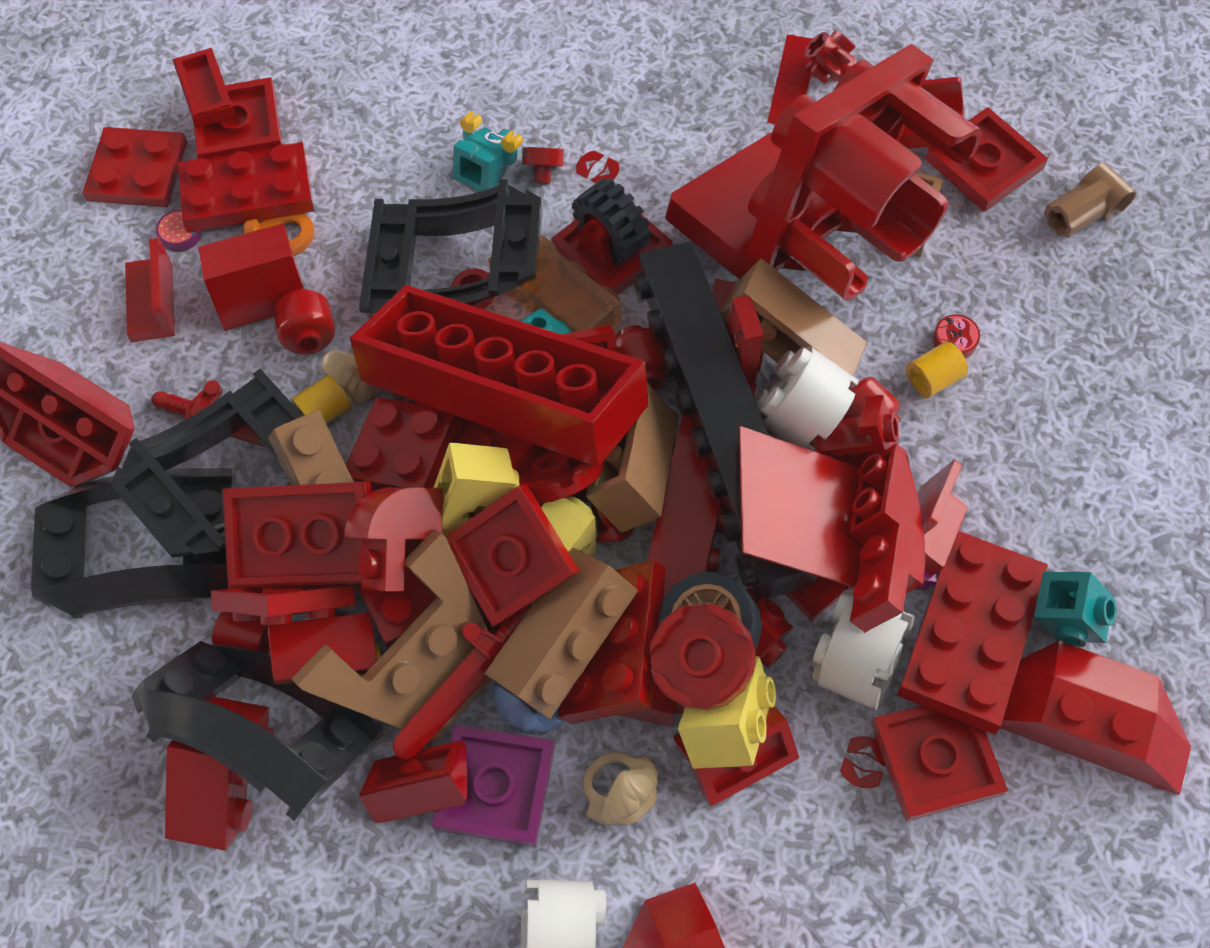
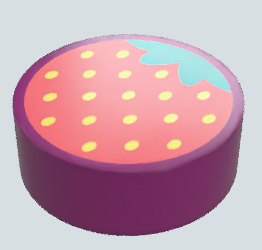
[156,210,202,252]

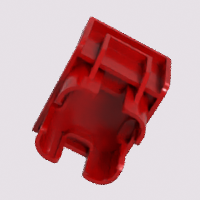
[665,44,982,301]

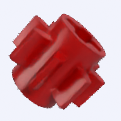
[805,30,856,84]

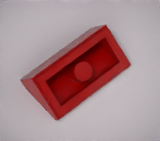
[359,740,467,823]

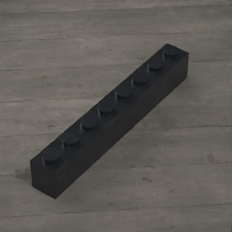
[633,241,817,601]

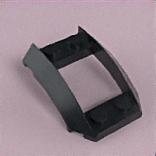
[359,179,542,313]
[110,369,346,558]
[31,468,232,619]
[131,641,383,821]

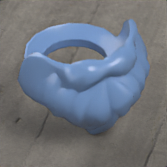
[491,681,566,735]

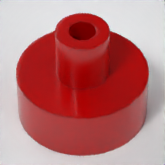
[522,147,564,183]

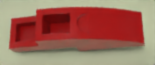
[849,443,925,633]

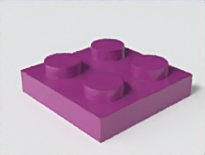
[432,724,555,848]

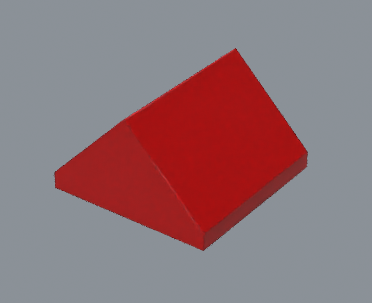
[198,223,305,331]

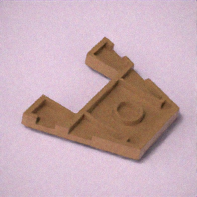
[292,529,493,742]

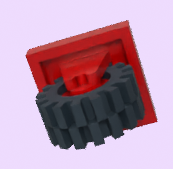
[551,178,673,301]

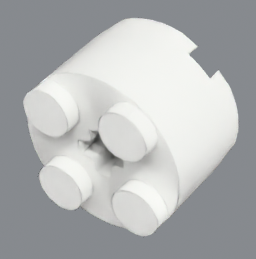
[754,346,858,451]
[812,590,914,710]
[520,879,606,948]

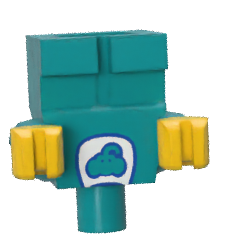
[452,111,523,192]

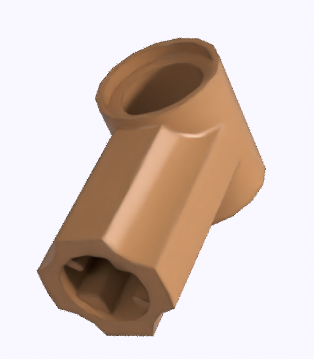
[1044,163,1137,238]

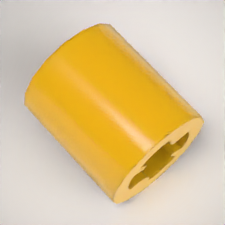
[906,341,968,399]
[290,375,352,425]

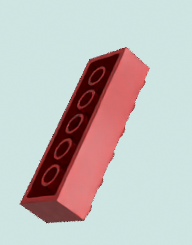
[349,285,649,467]

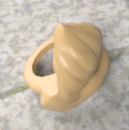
[322,349,382,405]
[582,752,658,826]

